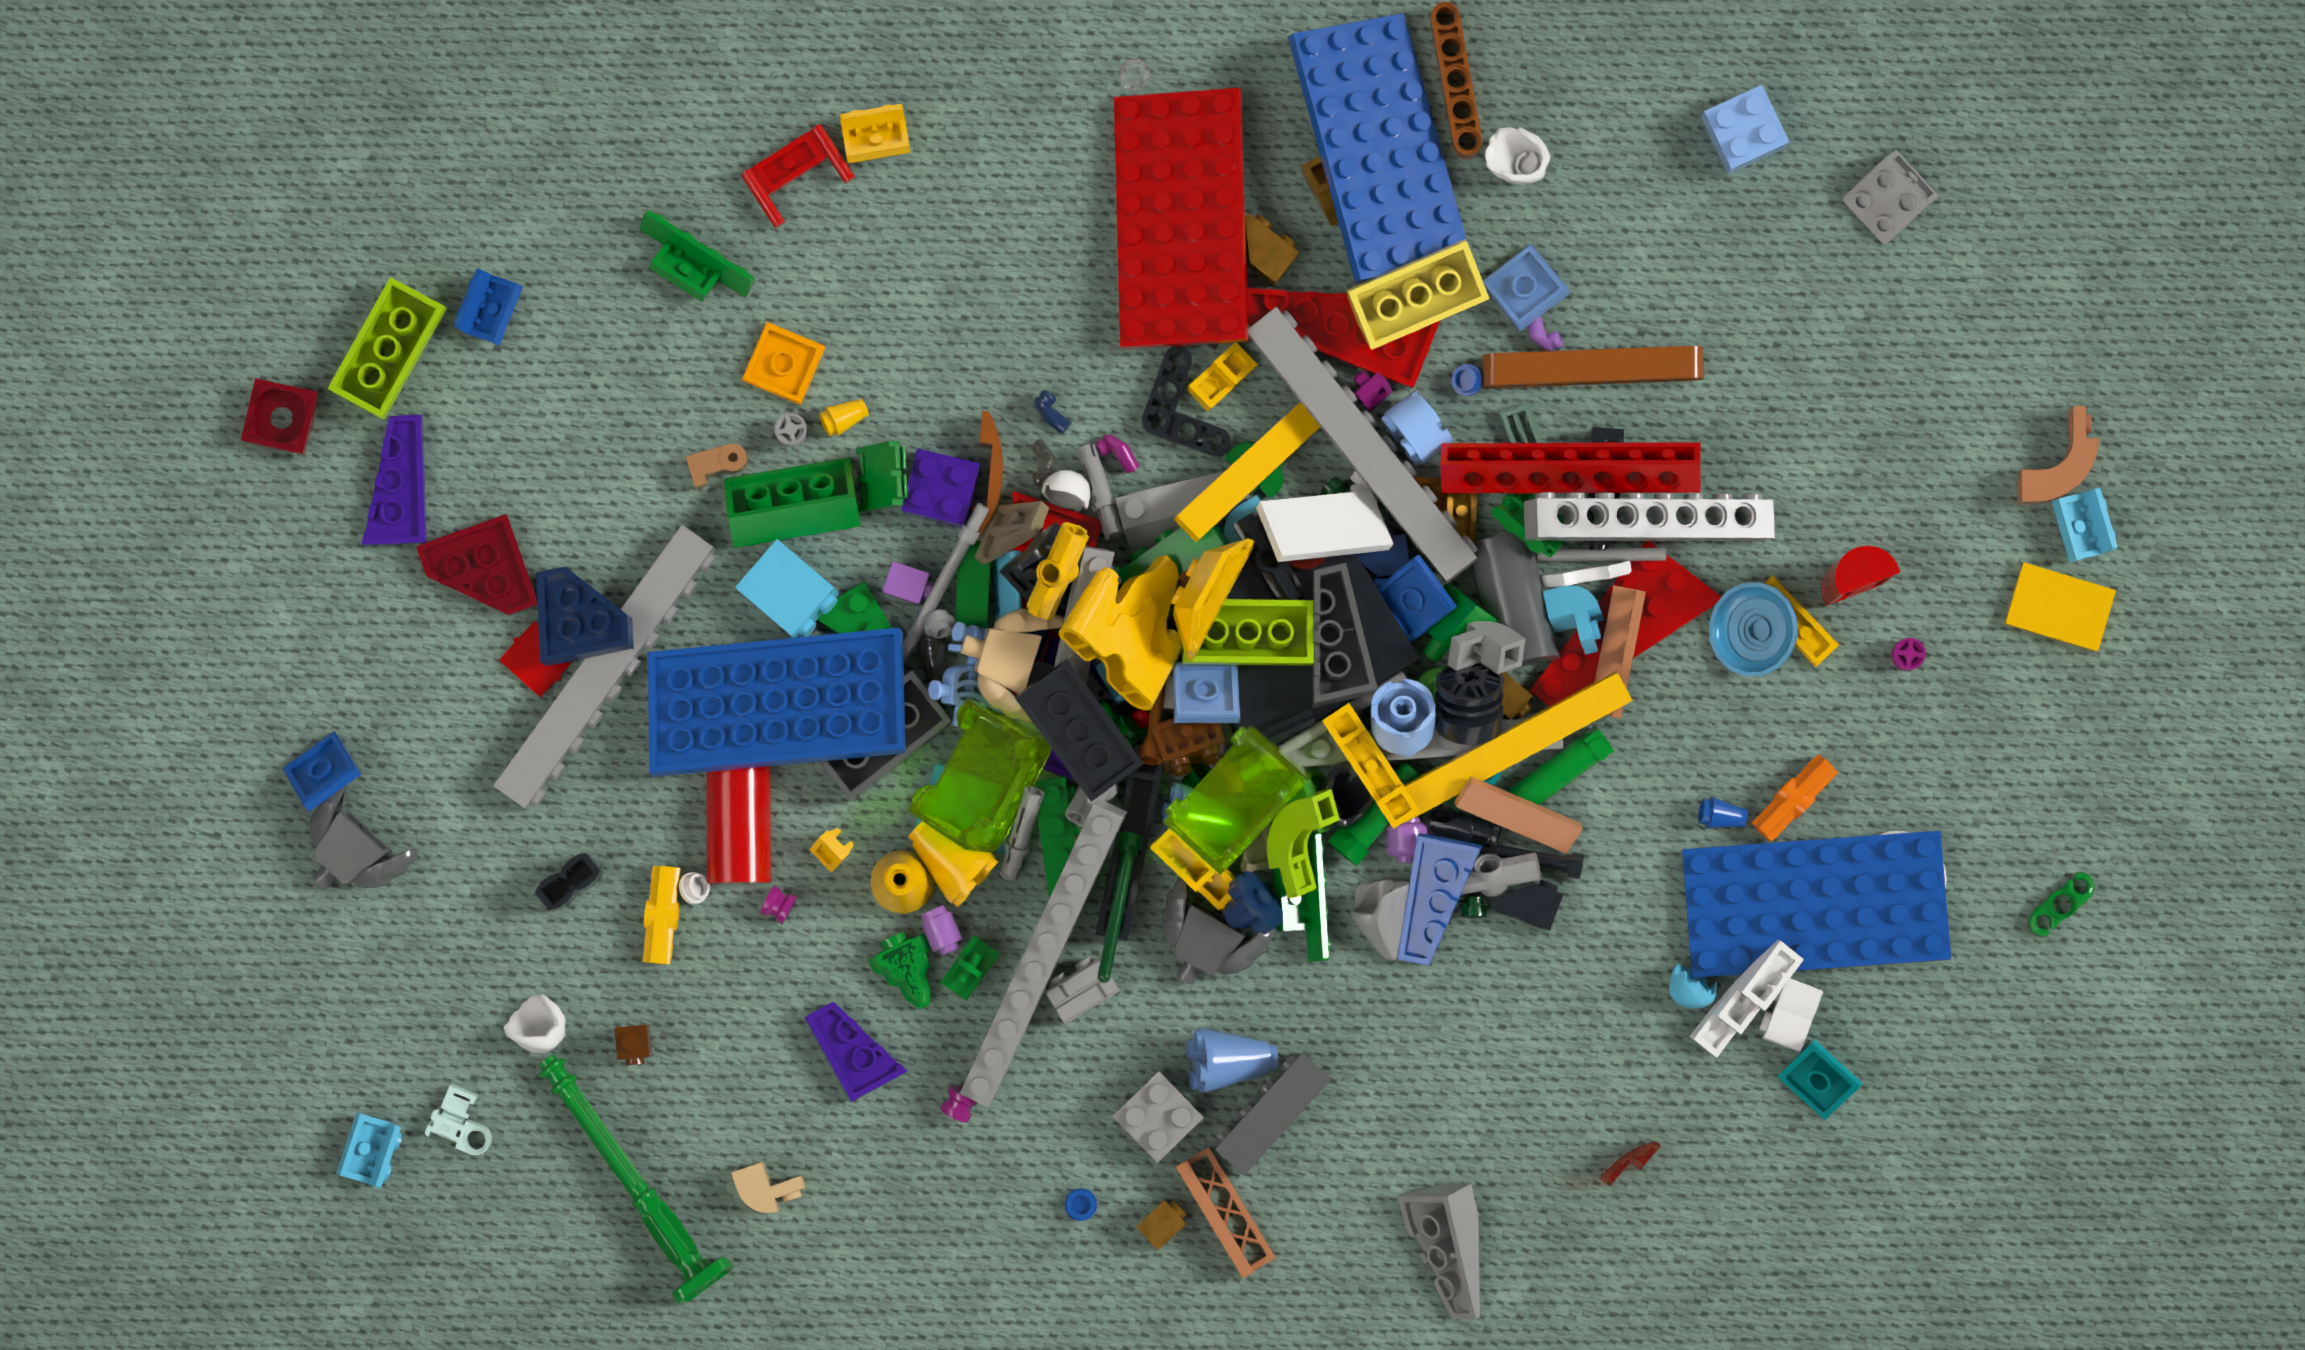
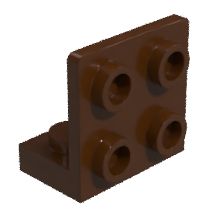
[1151,718,1226,776]

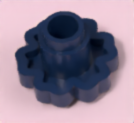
[1224,871,1283,934]

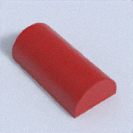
[1821,545,1901,607]
[706,766,771,884]

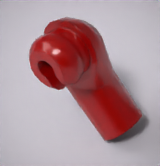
[1131,709,1150,729]

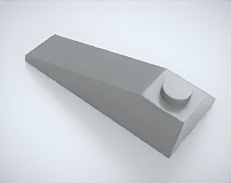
[1115,471,1250,555]

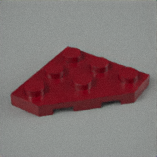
[416,514,538,616]

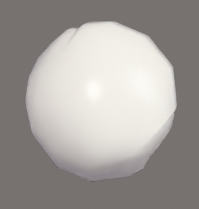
[1042,470,1091,512]

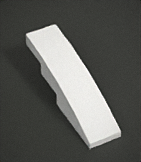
[1689,940,1804,1057]

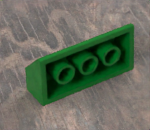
[724,457,861,548]

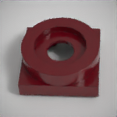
[241,378,319,455]

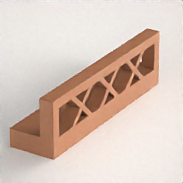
[1594,585,1646,719]
[1176,1147,1276,1278]

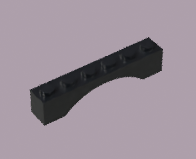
[1095,744,1164,942]

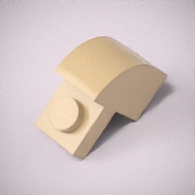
[731,1162,807,1213]

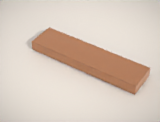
[1455,776,1583,854]

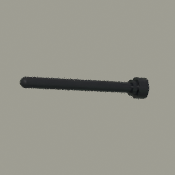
[1431,834,1585,879]

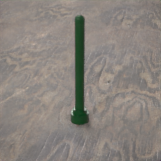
[1097,832,1144,983]

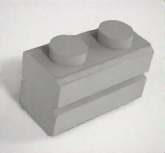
[1045,956,1120,1024]

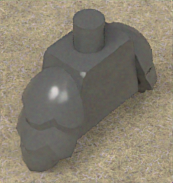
[309,785,418,889]
[1162,876,1276,985]

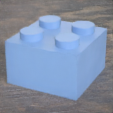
[1701,85,1789,175]

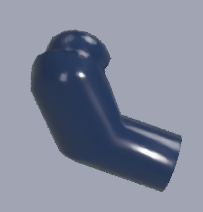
[1034,390,1072,435]

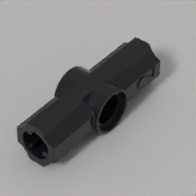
[1232,511,1307,600]

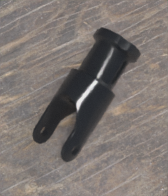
[1426,809,1502,850]

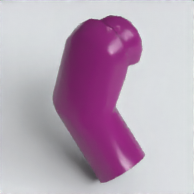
[1095,434,1139,474]

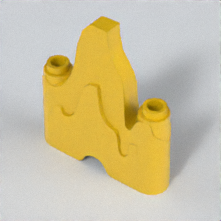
[1059,555,1182,710]

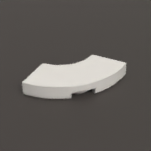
[1540,561,1632,588]

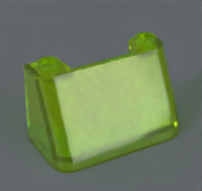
[908,699,1051,853]
[1163,725,1312,875]

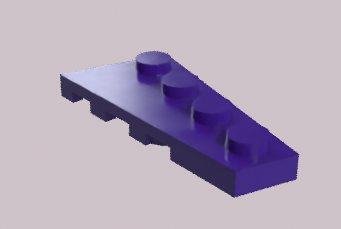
[361,415,427,546]

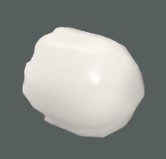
[1485,127,1550,186]
[504,994,566,1054]

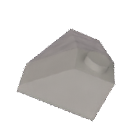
[1398,1183,1480,1319]

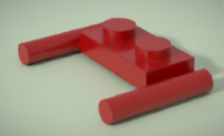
[740,124,855,229]

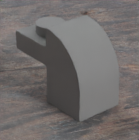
[1448,621,1526,674]

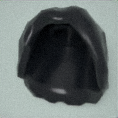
[1316,761,1374,828]

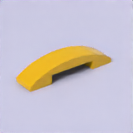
[1322,703,1420,829]

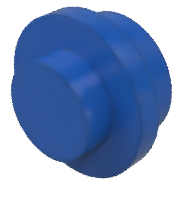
[1451,364,1483,396]

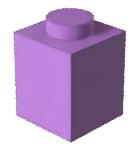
[882,562,934,606]

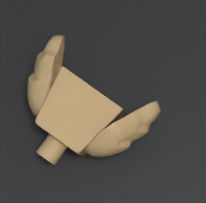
[960,608,1065,724]

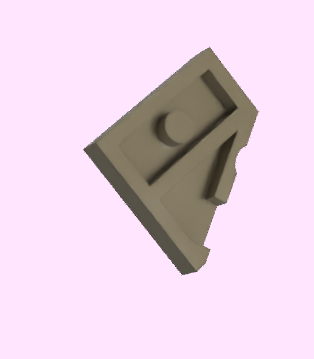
[975,501,1049,565]

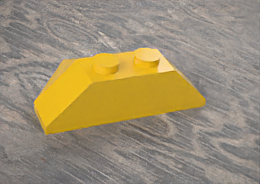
[1171,538,1254,661]

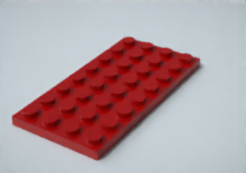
[1114,88,1248,350]

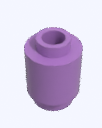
[921,905,963,955]

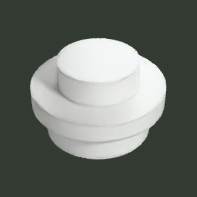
[679,872,710,904]

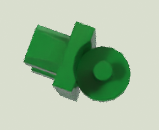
[940,935,1000,1001]

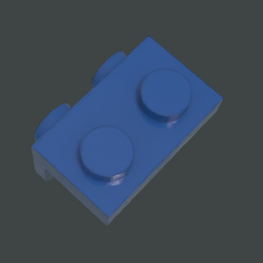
[454,268,523,346]

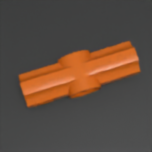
[1751,754,1838,842]

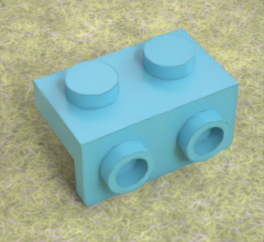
[2051,487,2117,563]
[336,1112,402,1188]

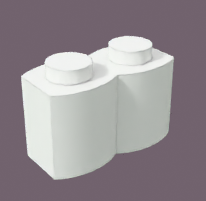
[1759,978,1823,1052]

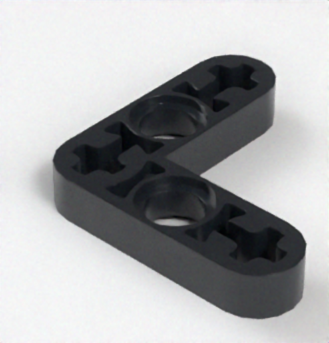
[1142,346,1231,457]

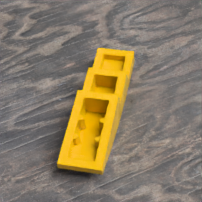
[1150,824,1242,929]

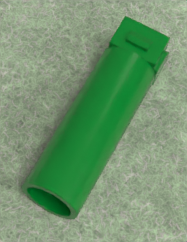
[1507,726,1615,805]
[1328,761,1420,866]

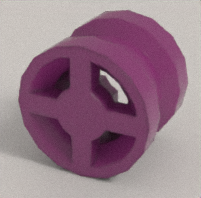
[1891,638,1926,671]
[760,885,797,925]
[940,1085,978,1123]

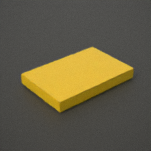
[2004,562,2116,652]

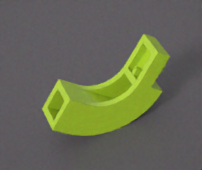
[1267,789,1340,899]

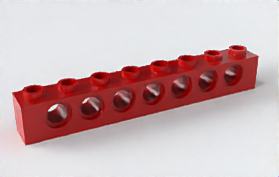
[1440,442,1701,494]

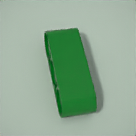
[955,541,991,629]

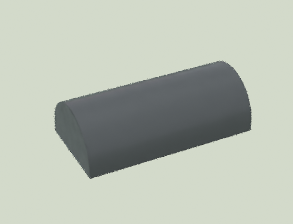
[1471,533,1560,668]

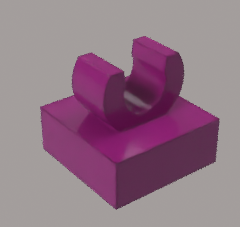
[1353,370,1393,413]

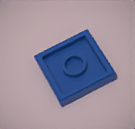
[1377,555,1457,643]
[282,731,361,811]

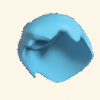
[1669,964,1717,1008]

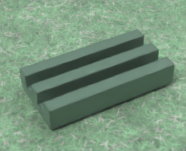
[1498,402,1543,443]

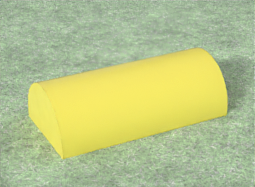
[1346,239,1490,349]

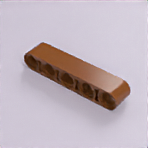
[1430,2,1482,160]

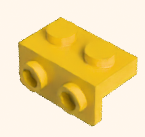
[839,104,911,164]

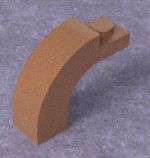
[2017,406,2099,505]

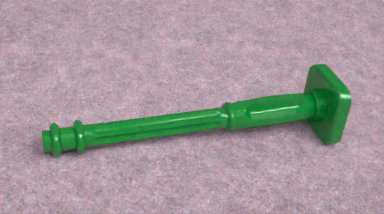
[538,1054,735,1305]

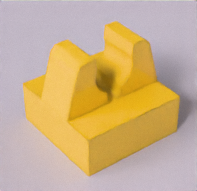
[809,828,854,873]

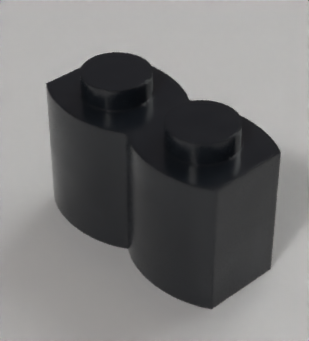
[535,853,604,912]

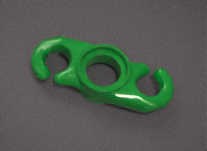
[2028,872,2095,937]

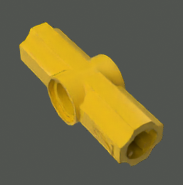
[1026,522,1089,620]
[642,865,681,965]

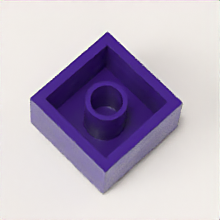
[901,448,981,528]

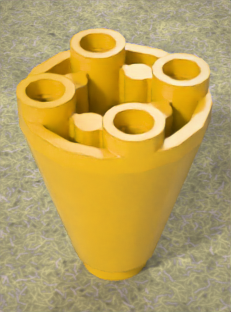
[908,818,998,907]
[870,850,934,914]

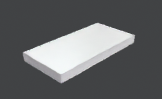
[1256,490,1393,562]

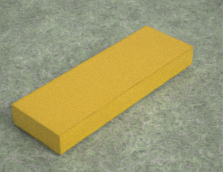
[1764,575,1839,667]

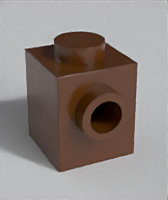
[614,1025,653,1066]

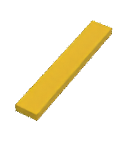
[1174,402,1321,543]

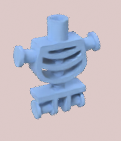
[928,622,1001,729]

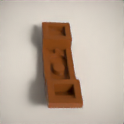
[974,411,1004,541]

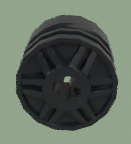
[1435,663,1504,745]

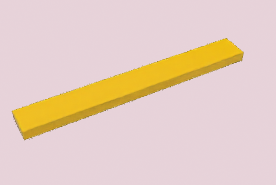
[1404,671,1633,823]

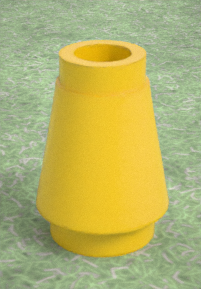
[819,398,869,437]

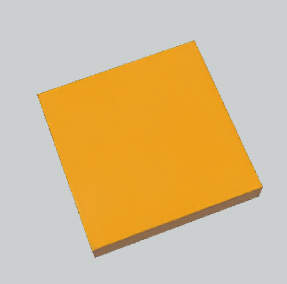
[742,321,826,406]

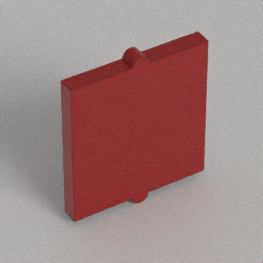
[499,621,574,698]

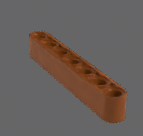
[1482,346,1704,388]

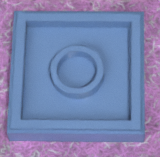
[1482,244,1570,332]
[1172,662,1240,723]

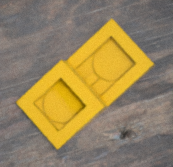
[1186,342,1258,412]

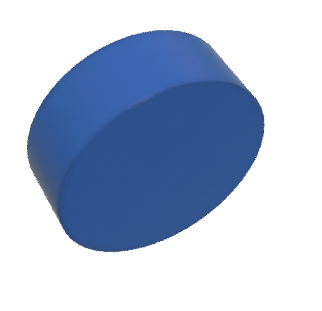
[1065,1188,1097,1221]

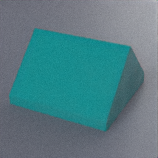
[1777,1039,1863,1120]

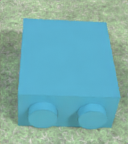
[735,539,839,638]

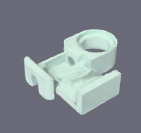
[425,1084,492,1155]

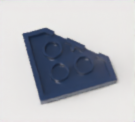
[536,567,634,666]

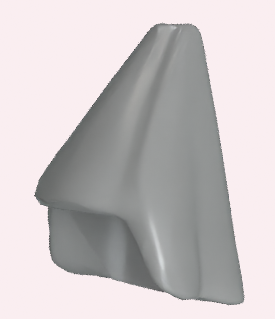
[1350,877,1409,960]

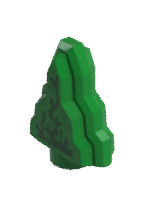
[867,932,931,1010]

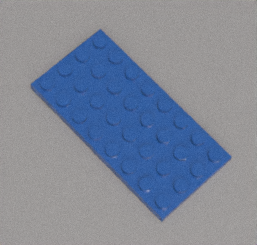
[1288,13,1467,283]
[648,628,906,777]
[1682,831,1951,978]

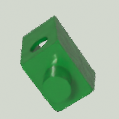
[1422,583,1497,664]

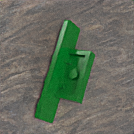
[639,210,754,302]
[1274,832,1331,962]

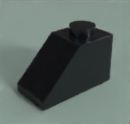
[1488,880,1563,931]

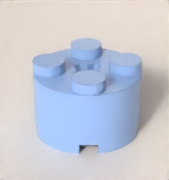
[1381,390,1454,467]
[1371,679,1436,757]

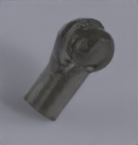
[1029,438,1058,487]

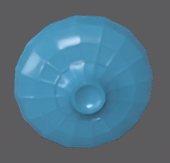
[1709,582,1798,677]

